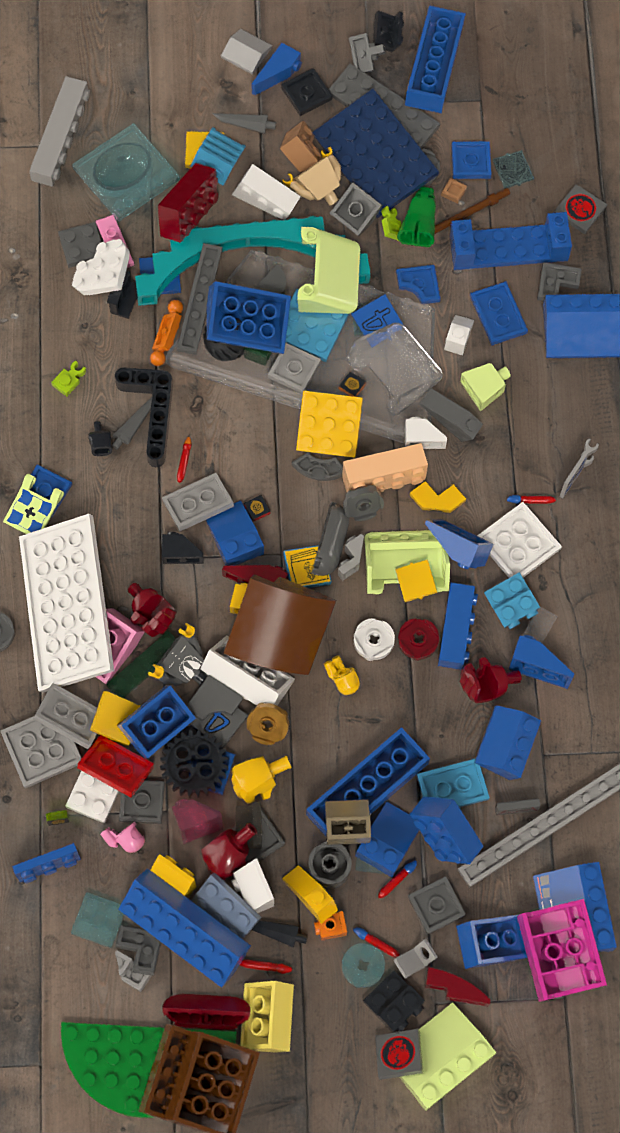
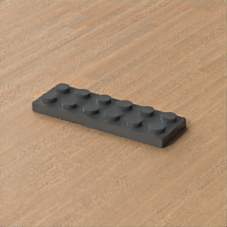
[328,64,440,149]

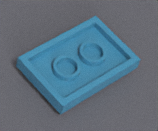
[417,759,490,808]

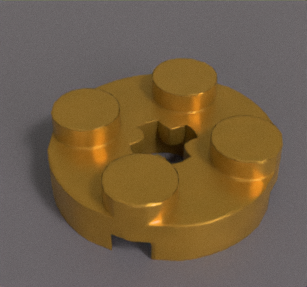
[246,703,289,745]

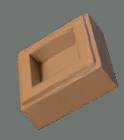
[441,178,467,204]

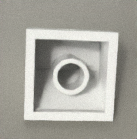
[231,859,274,913]

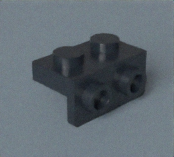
[373,10,404,52]
[107,271,137,319]

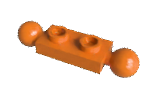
[150,299,183,366]

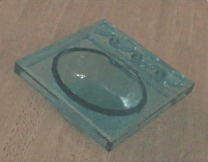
[72,123,180,221]

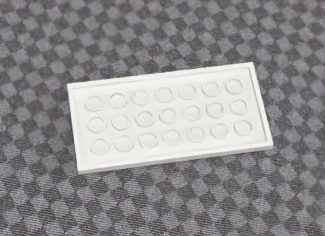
[19,514,114,693]

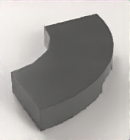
[292,452,343,481]

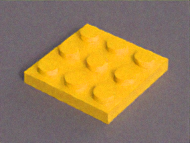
[296,391,363,458]

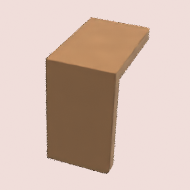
[280,121,322,173]

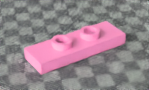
[96,215,134,268]

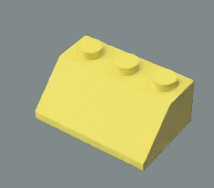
[240,981,294,1052]

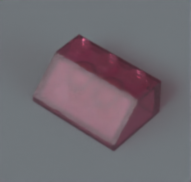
[172,799,223,844]

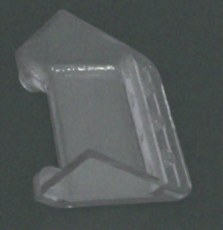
[346,323,443,417]

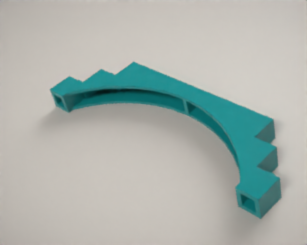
[135,216,371,306]

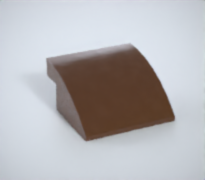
[224,574,337,675]
[138,1024,260,1133]

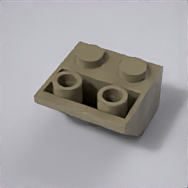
[325,800,371,845]

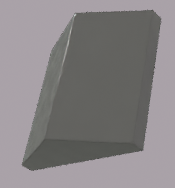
[330,182,382,236]

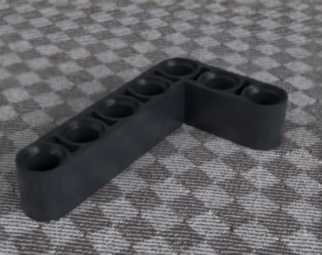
[115,367,173,468]

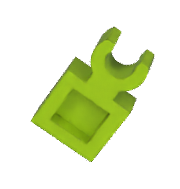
[381,206,401,241]
[51,361,86,397]

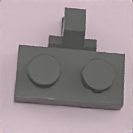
[349,33,386,73]

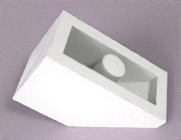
[444,315,474,355]
[405,417,447,449]

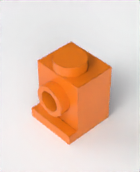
[314,911,347,941]

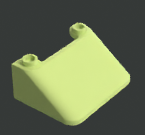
[298,227,360,314]
[364,530,450,594]

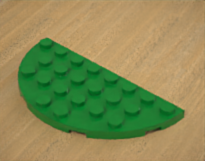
[61,1022,237,1118]

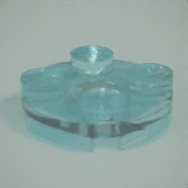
[342,943,385,988]

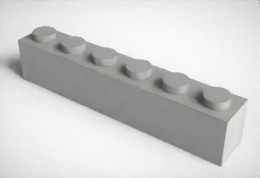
[29,76,90,187]

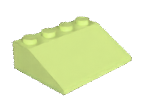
[400,1002,496,1111]

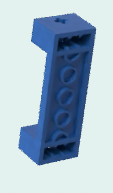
[449,212,572,270]

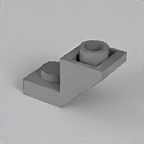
[338,533,364,581]

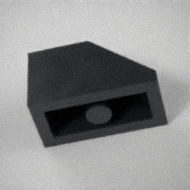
[162,532,204,564]

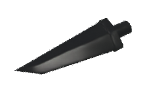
[252,920,308,948]

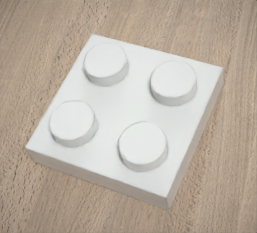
[66,771,119,824]

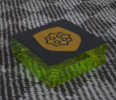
[46,810,70,826]

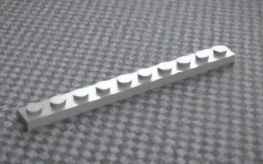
[458,764,620,888]

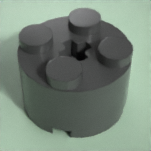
[308,842,352,889]

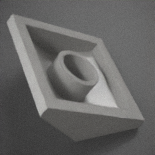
[221,29,272,75]

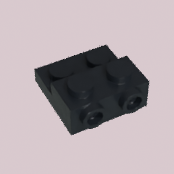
[363,971,425,1033]

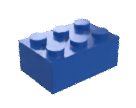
[117,685,196,758]
[409,796,483,864]

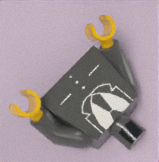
[148,623,207,686]

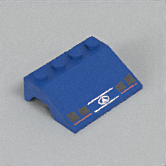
[533,862,617,952]

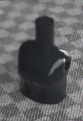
[88,421,112,456]

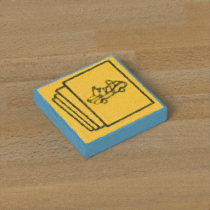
[283,545,331,588]

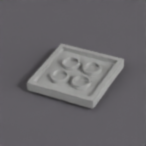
[0,716,82,789]

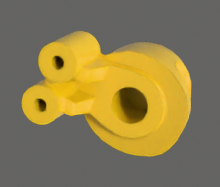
[324,655,360,695]

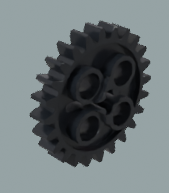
[160,730,229,798]

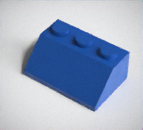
[474,705,541,780]

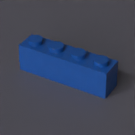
[438,583,478,670]

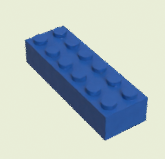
[405,6,466,114]
[306,727,430,838]
[118,868,251,988]

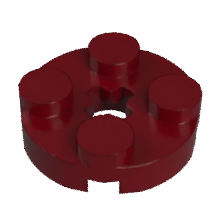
[398,618,439,661]

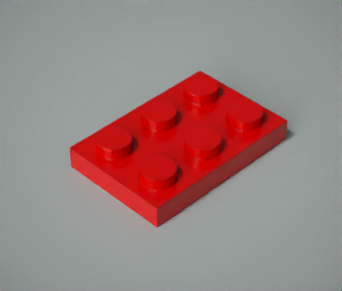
[77,735,154,798]

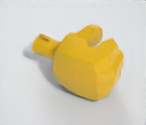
[231,756,292,803]

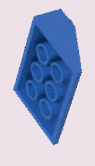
[207,281,291,354]
[543,294,620,358]

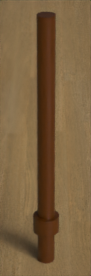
[412,188,511,246]

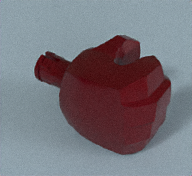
[128,583,177,637]
[459,657,522,703]
[201,823,257,880]

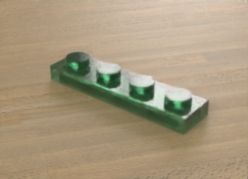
[106,631,176,698]

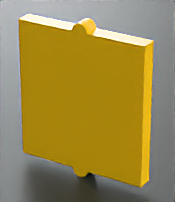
[395,559,437,602]

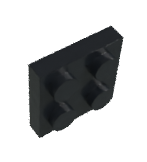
[281,68,333,116]

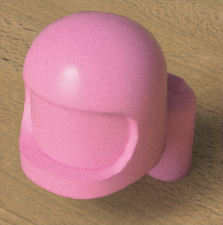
[101,821,145,853]

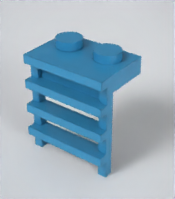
[190,127,246,185]

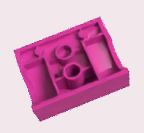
[517,899,607,1002]

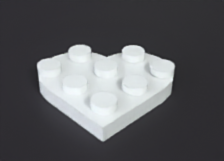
[72,239,130,295]

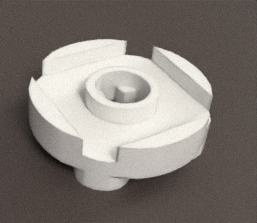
[354,619,395,661]

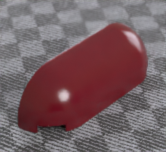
[162,994,251,1030]

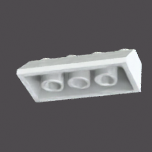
[200,635,295,706]

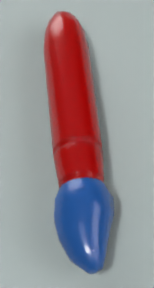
[507,495,556,504]
[378,860,417,898]
[353,927,400,958]

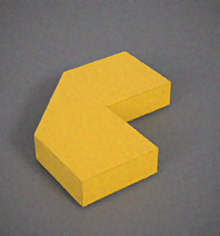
[410,481,466,513]

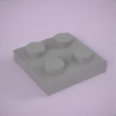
[268,343,321,394]

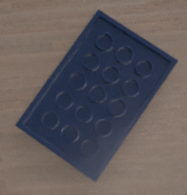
[313,89,439,219]

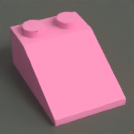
[96,608,145,684]

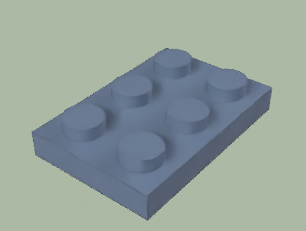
[191,873,261,940]

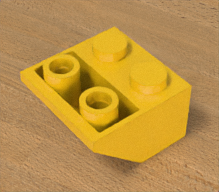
[151,854,196,898]

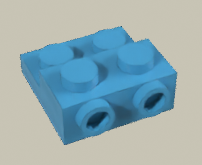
[484,572,540,629]

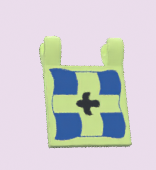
[3,474,64,534]

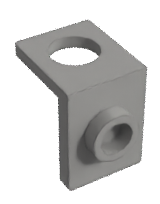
[394,939,437,978]

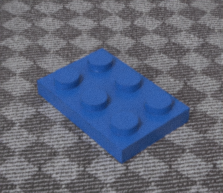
[12,843,81,883]

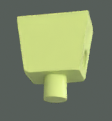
[460,363,511,411]

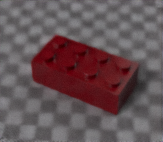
[158,163,219,243]

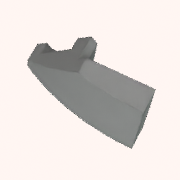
[115,950,151,992]

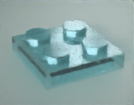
[71,892,125,949]

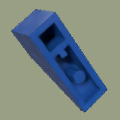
[252,43,302,95]

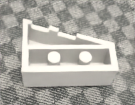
[232,164,301,220]

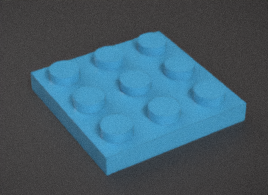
[285,289,350,362]

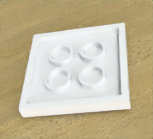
[477,502,562,578]

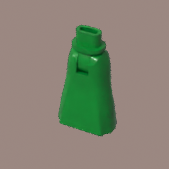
[397,187,436,247]

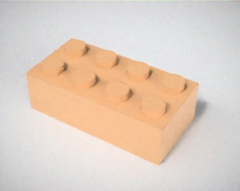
[342,443,428,492]

